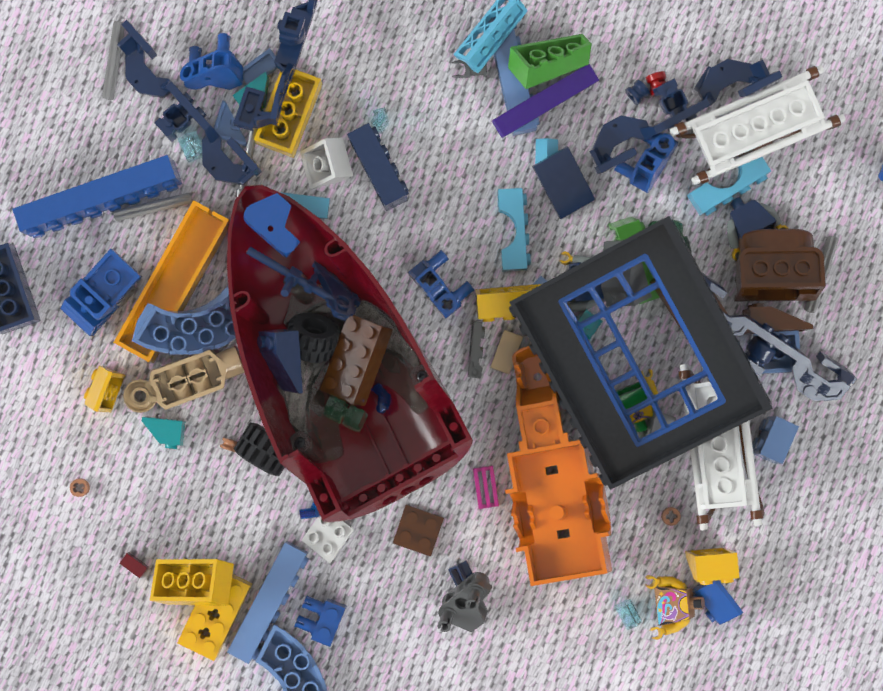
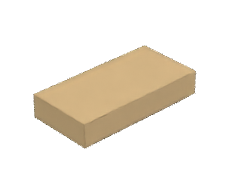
[490,330,523,374]

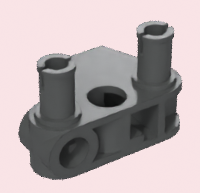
[437,572,492,632]

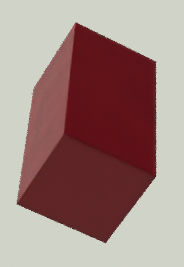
[119,552,149,578]

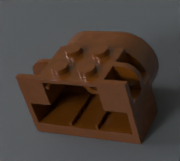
[734,229,826,302]

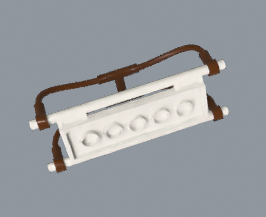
[670,65,846,185]
[678,364,765,530]

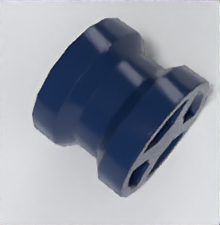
[625,79,650,105]

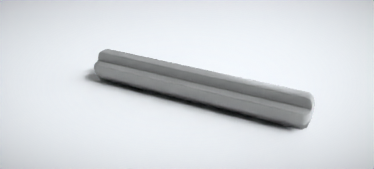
[102,21,125,100]
[113,193,193,221]
[804,236,839,313]

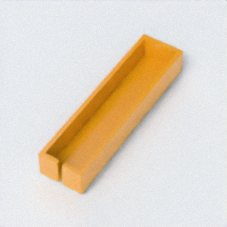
[113,200,230,363]

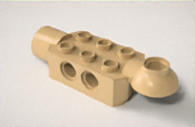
[123,346,245,413]

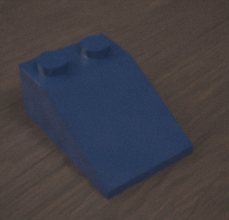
[257,329,303,394]

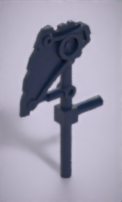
[246,247,361,321]

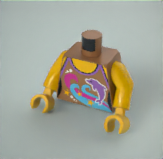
[645,575,705,640]

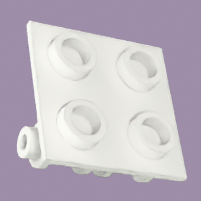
[301,515,354,563]

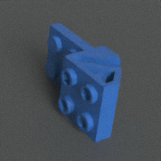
[60,248,142,336]

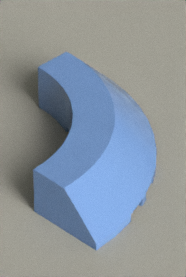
[132,284,236,355]
[255,624,327,691]

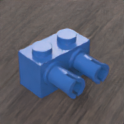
[294,595,347,647]

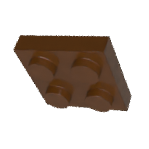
[393,505,444,557]

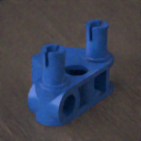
[180,33,243,90]
[615,132,678,193]
[244,193,300,258]
[408,250,475,319]

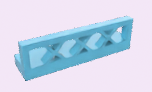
[453,0,528,73]

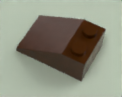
[742,303,814,334]

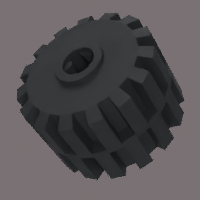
[234,422,285,476]

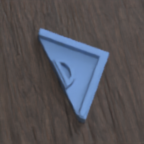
[214,100,247,147]

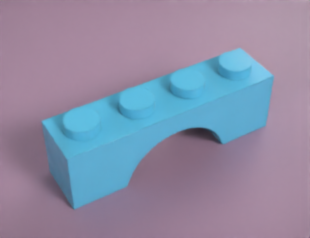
[687,157,771,216]
[497,188,531,272]

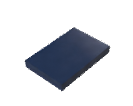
[532,146,596,219]

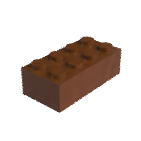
[320,314,393,406]

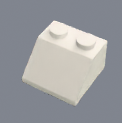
[300,137,353,190]

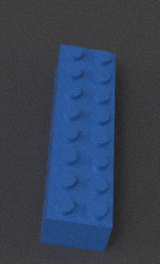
[12,155,182,238]

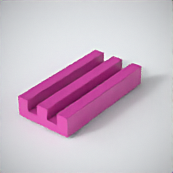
[473,466,499,509]

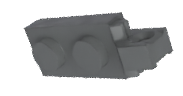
[468,321,485,378]

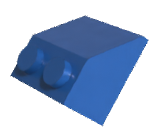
[692,580,744,625]

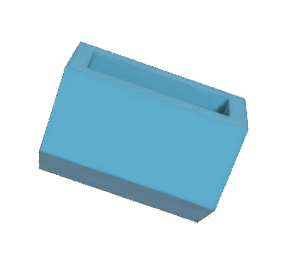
[535,138,558,164]

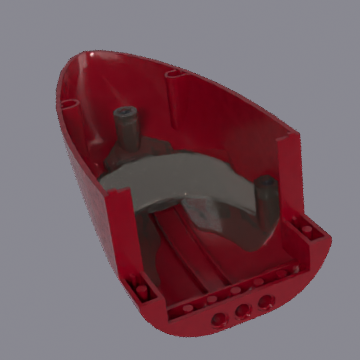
[227,185,473,522]

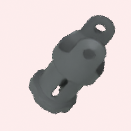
[451,60,487,78]

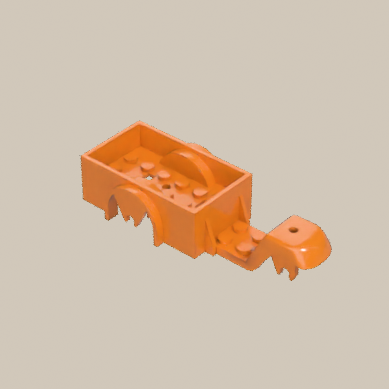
[505,346,613,586]

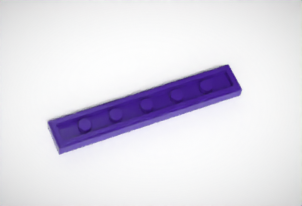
[492,64,599,138]

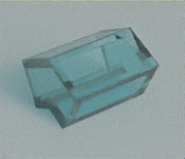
[371,107,389,134]
[178,131,202,163]
[614,599,642,630]

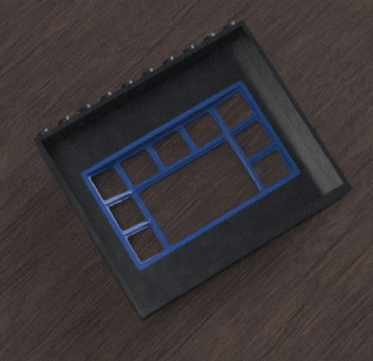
[509,216,773,490]

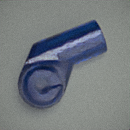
[372,383,391,413]
[299,502,320,520]

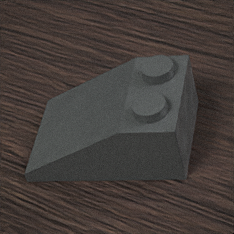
[601,240,652,307]

